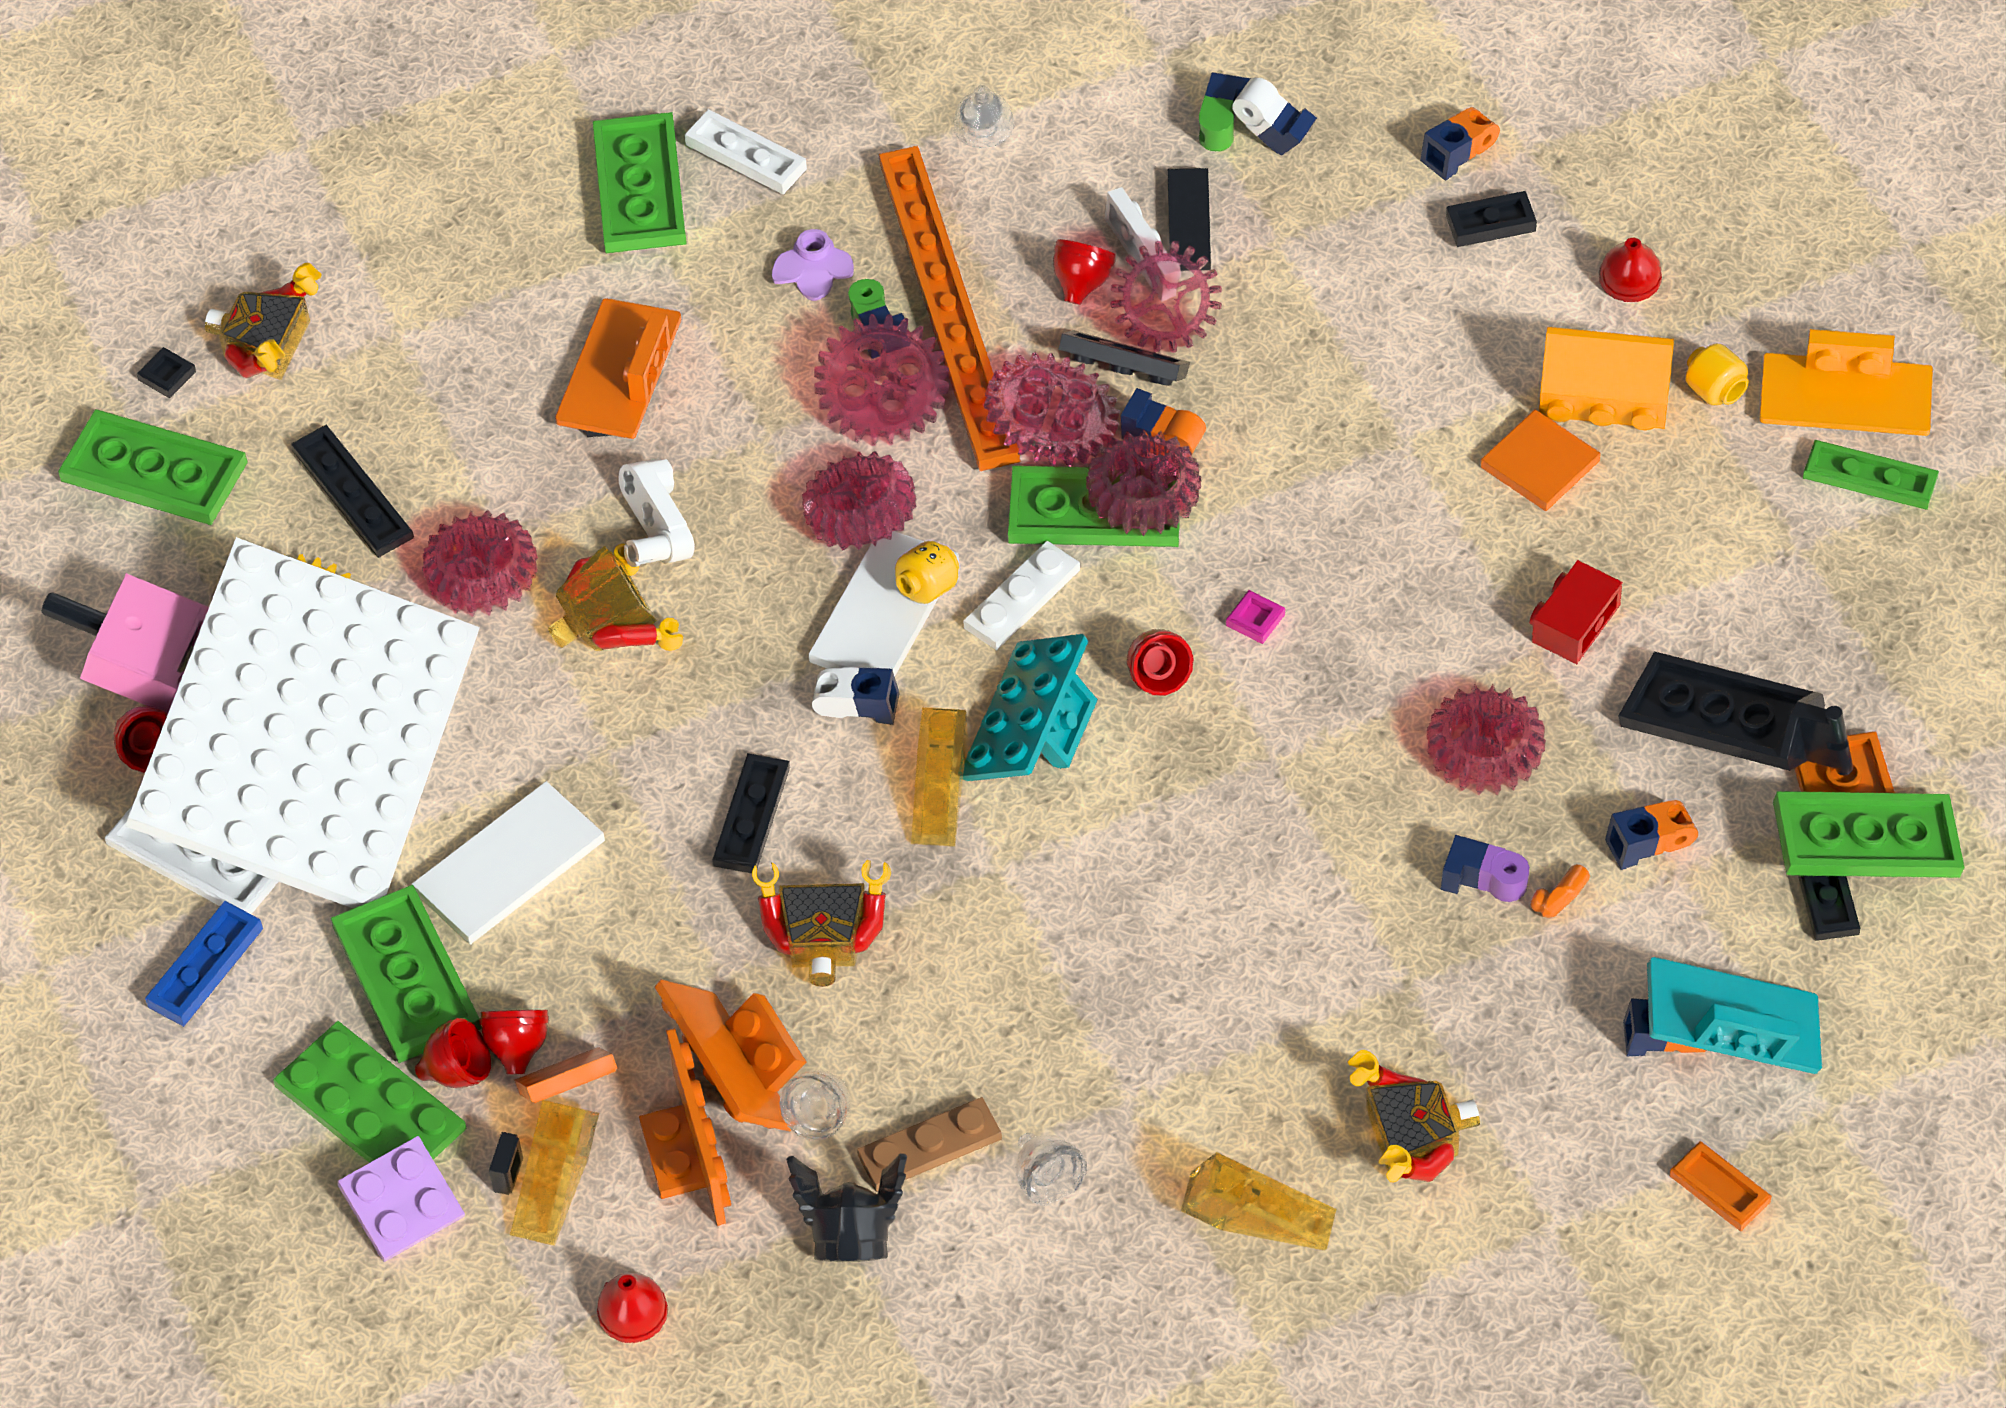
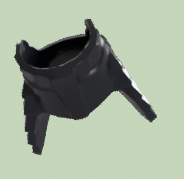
[786,1153,907,1262]

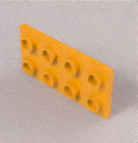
[1760,329,1933,436]

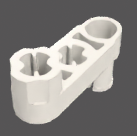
[619,458,694,567]

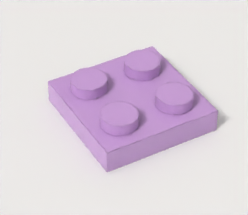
[338,1136,465,1262]

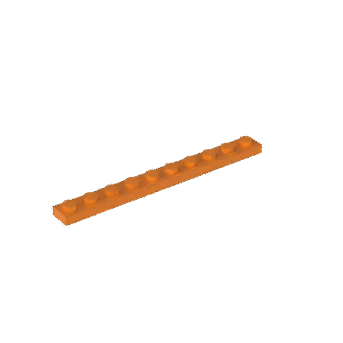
[879,146,1020,471]

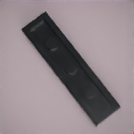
[291,424,414,558]

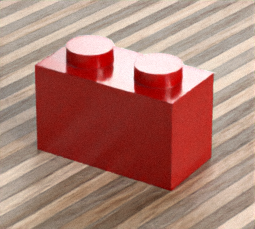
[1529,560,1623,665]

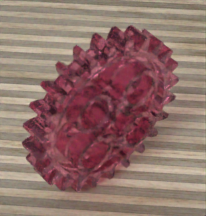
[814,314,949,446]
[983,352,1120,467]

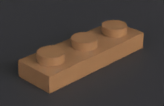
[857,1097,1002,1192]

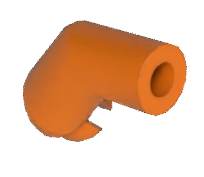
[1530,864,1590,918]

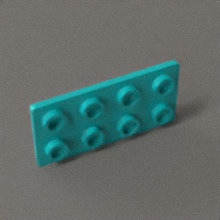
[959,634,1098,781]
[1647,957,1822,1074]

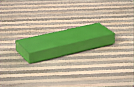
[1803,440,1939,510]

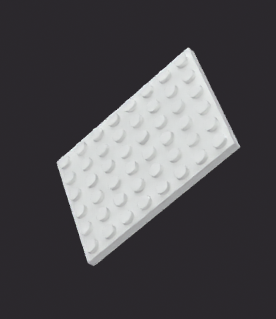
[125,537,480,909]

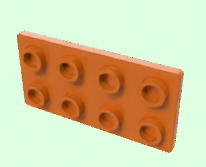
[555,298,681,439]
[654,979,807,1132]
[639,1028,731,1226]

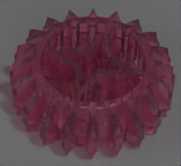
[1110,241,1222,353]
[1086,429,1201,537]
[802,451,917,551]
[422,509,538,617]
[1427,683,1546,796]

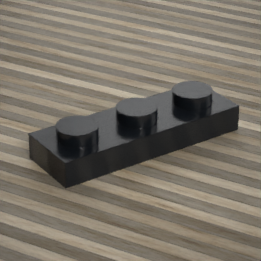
[1059,330,1190,386]

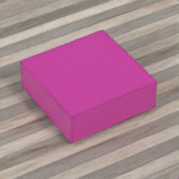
[1226,590,1285,644]

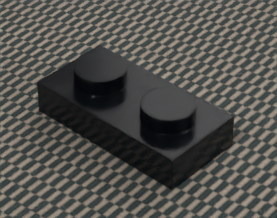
[1446,191,1537,247]

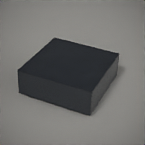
[137,347,196,398]
[489,1132,523,1195]

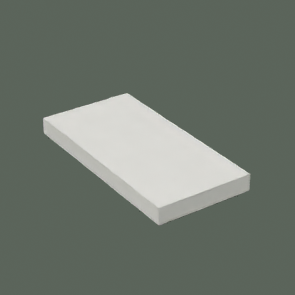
[809,527,959,676]
[412,781,605,944]
[105,805,278,914]

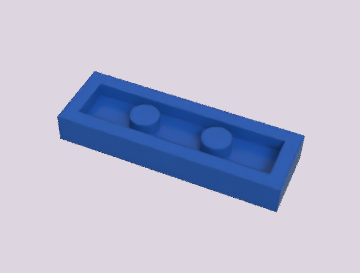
[145,901,263,1027]

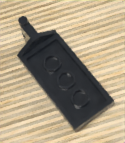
[1618,651,1853,775]

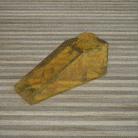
[911,707,968,846]
[510,1100,599,1246]
[1181,1152,1336,1250]

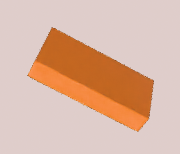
[1669,1141,1772,1232]

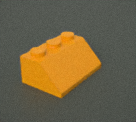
[1539,327,1674,430]

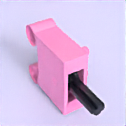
[41,573,209,713]

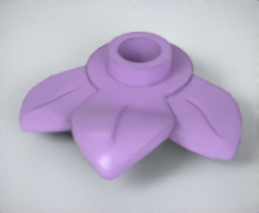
[772,229,854,301]

